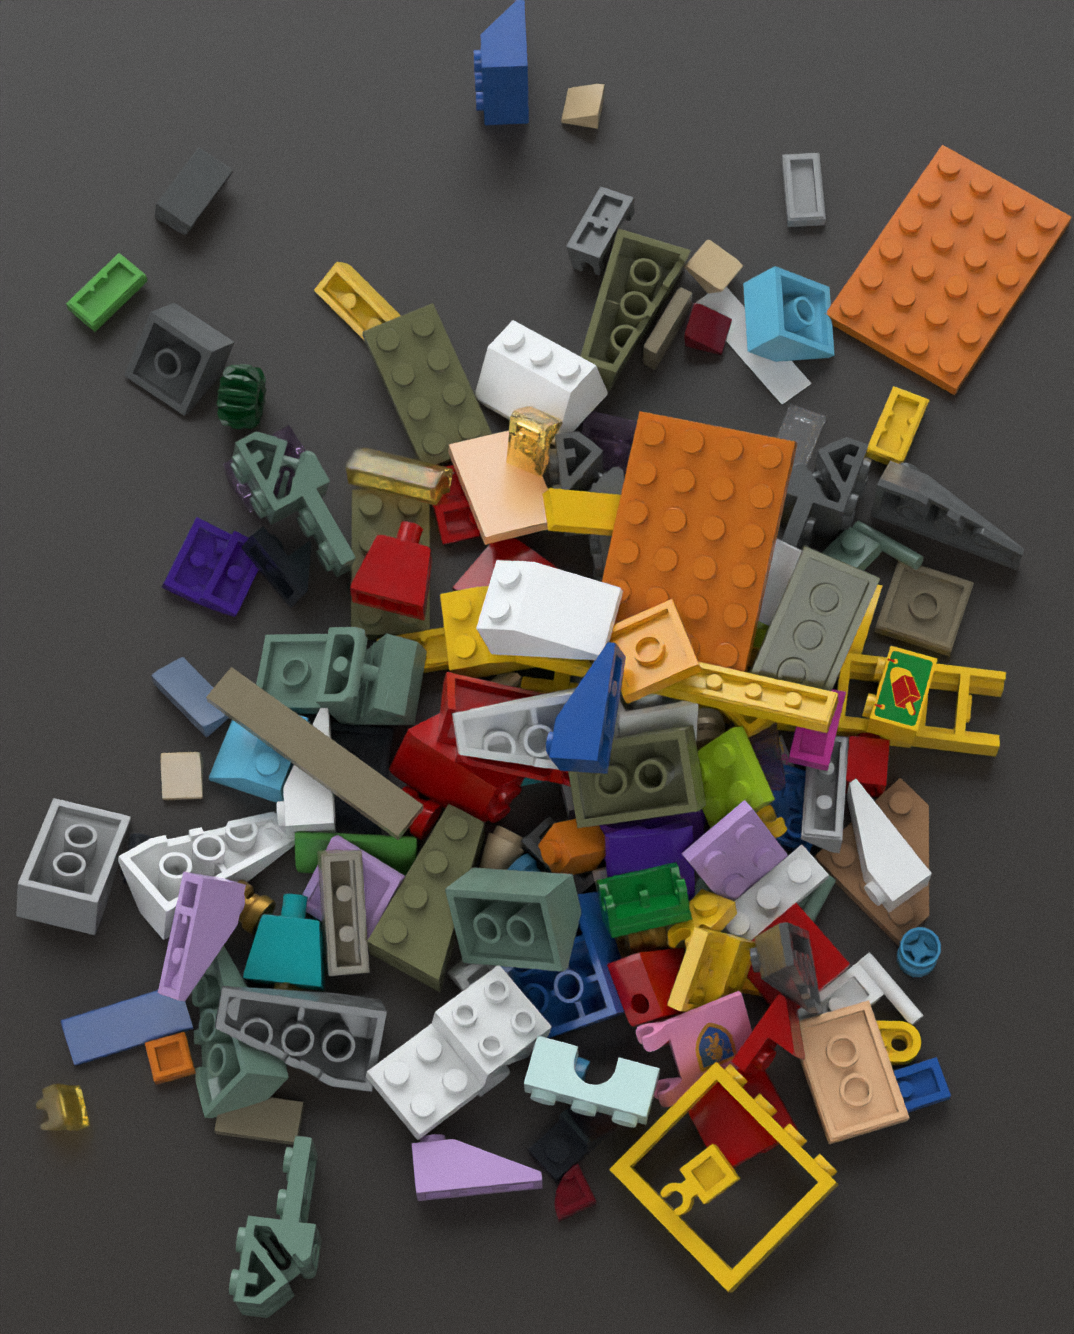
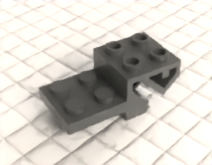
[548,432,624,582]
[780,437,872,551]

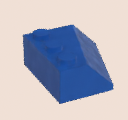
[474,0,529,125]
[501,892,625,1038]

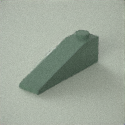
[192,945,289,1118]

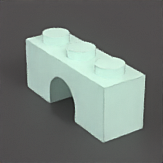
[524,1035,660,1128]

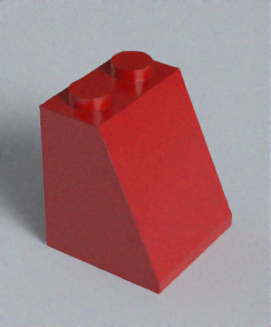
[389,713,525,823]

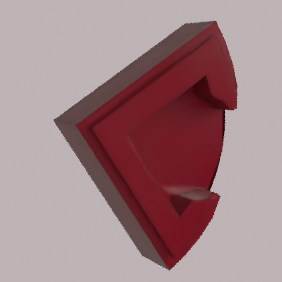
[555,1164,597,1222]

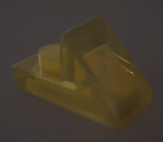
[506,406,563,477]

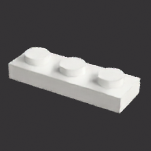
[721,844,829,940]

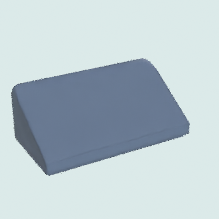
[151,657,229,738]

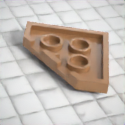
[814,778,929,946]

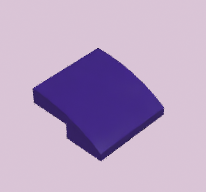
[161,517,259,617]
[605,820,695,901]

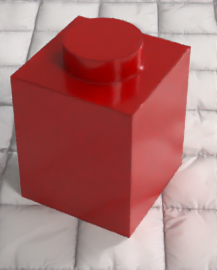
[845,733,890,798]

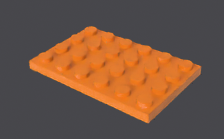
[825,145,1072,395]
[602,411,798,672]

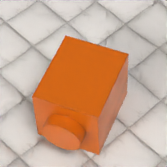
[538,819,606,875]

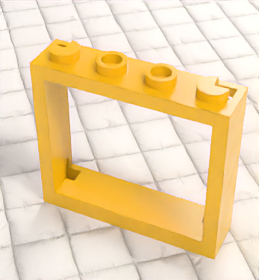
[609,1062,838,1293]

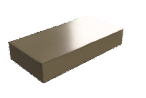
[643,287,692,370]
[214,1097,304,1145]

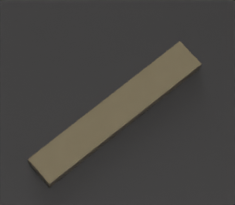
[206,667,423,840]

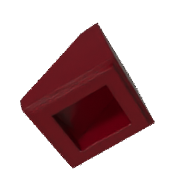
[684,303,732,355]

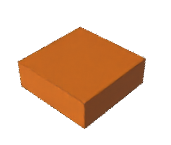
[145,1032,195,1085]

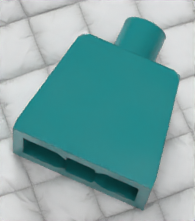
[243,894,325,991]

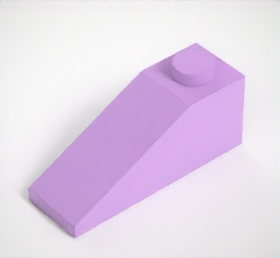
[158,871,246,1001]
[412,1134,543,1201]

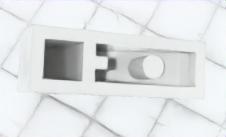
[277,708,336,838]
[846,779,932,912]

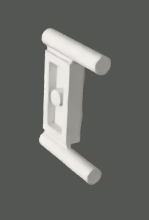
[798,952,924,1025]

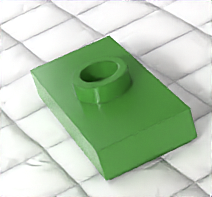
[66,253,148,332]

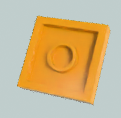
[609,599,702,704]

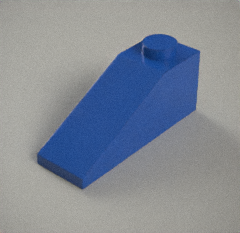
[546,642,626,774]

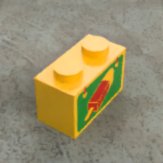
[862,646,937,745]

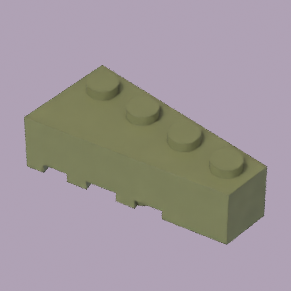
[580,228,691,391]
[367,804,485,992]

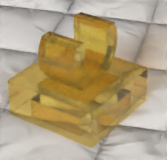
[36,1084,90,1131]

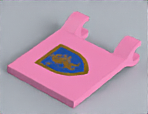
[636,991,752,1108]

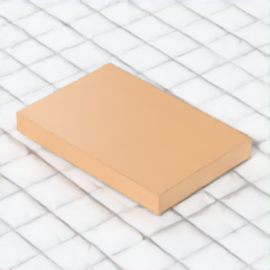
[448,427,548,545]
[800,1000,910,1144]

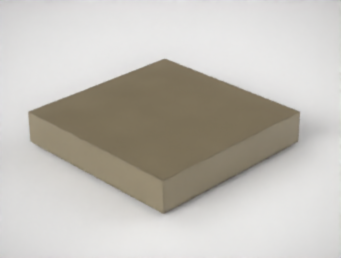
[874,560,974,657]

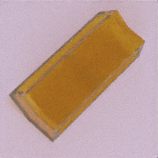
[345,448,453,505]

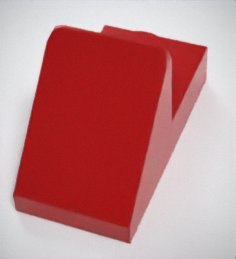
[731,993,805,1075]

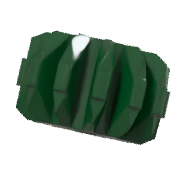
[216,363,267,430]

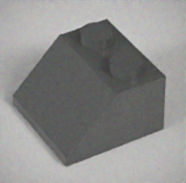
[124,303,235,416]

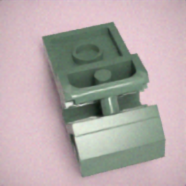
[230,431,356,577]
[256,627,427,725]
[229,1136,322,1318]

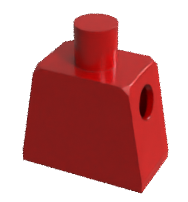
[350,521,432,621]
[607,948,685,1047]

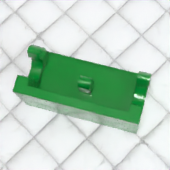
[596,862,692,938]

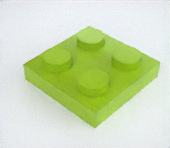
[698,726,775,828]

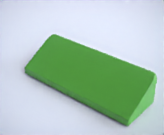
[295,831,418,876]

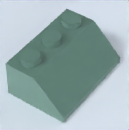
[445,868,581,972]

